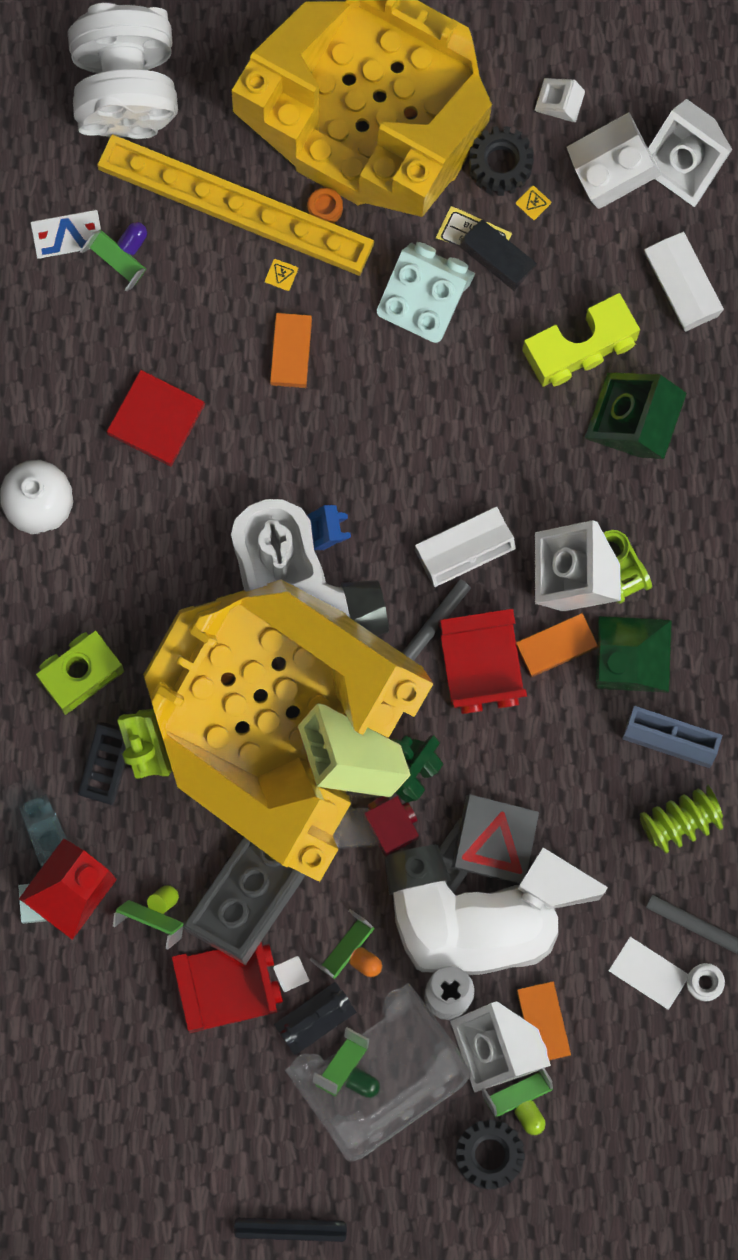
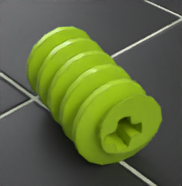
[640,785,723,854]

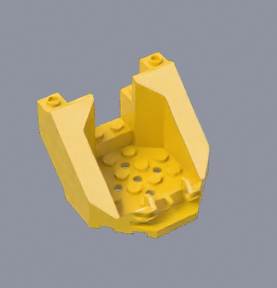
[232,0,492,217]
[143,579,433,882]

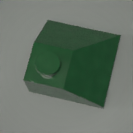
[595,616,672,693]

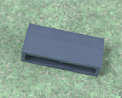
[622,706,723,768]

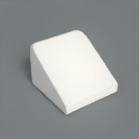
[535,78,585,122]

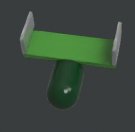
[313,1027,380,1098]

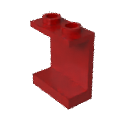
[438,609,527,714]
[172,942,283,1033]

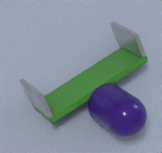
[80,222,147,291]

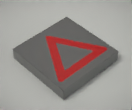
[451,794,539,885]

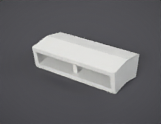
[644,232,724,332]
[415,507,516,587]

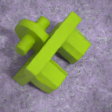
[117,709,172,779]

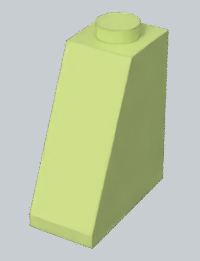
[298,703,411,797]

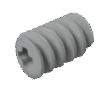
[424,966,475,1020]

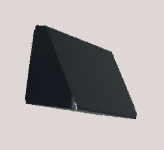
[459,219,537,291]

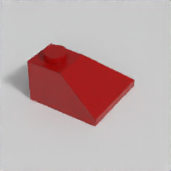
[19,838,117,940]

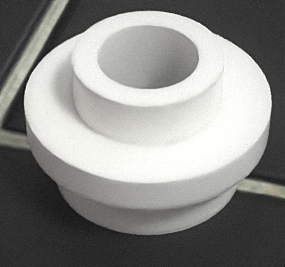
[687,963,725,1001]

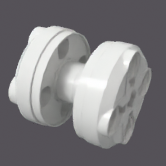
[68,3,178,139]

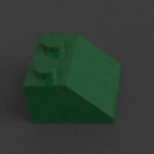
[585,373,687,459]

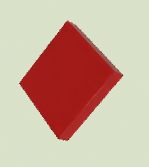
[107,370,205,467]

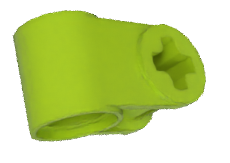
[604,530,652,604]

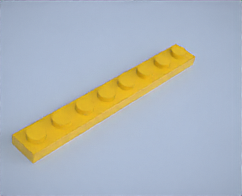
[98,134,374,276]

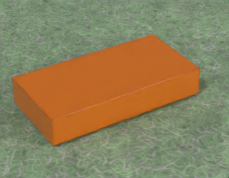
[270,313,312,388]
[516,613,598,677]
[517,981,571,1061]

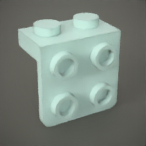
[377,242,475,343]

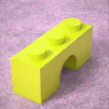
[522,293,640,387]

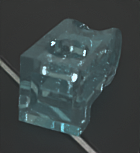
[19,794,67,867]

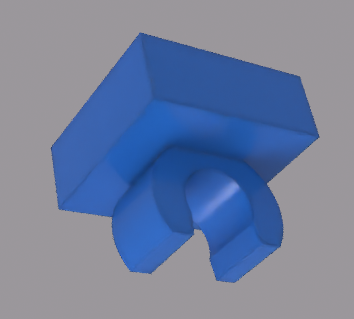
[307,505,351,550]

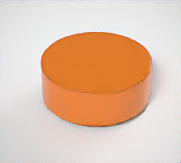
[307,188,343,223]

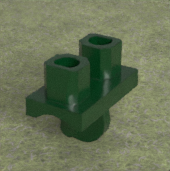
[390,735,443,802]

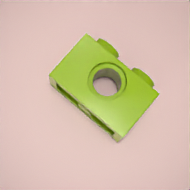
[36,630,124,715]

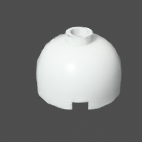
[0,460,73,534]

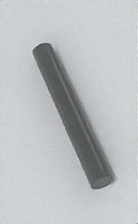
[402,579,471,661]
[646,895,738,955]

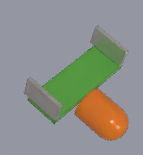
[310,909,382,979]

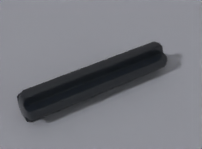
[234,1217,347,1242]

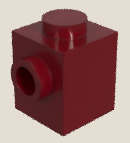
[364,796,419,856]

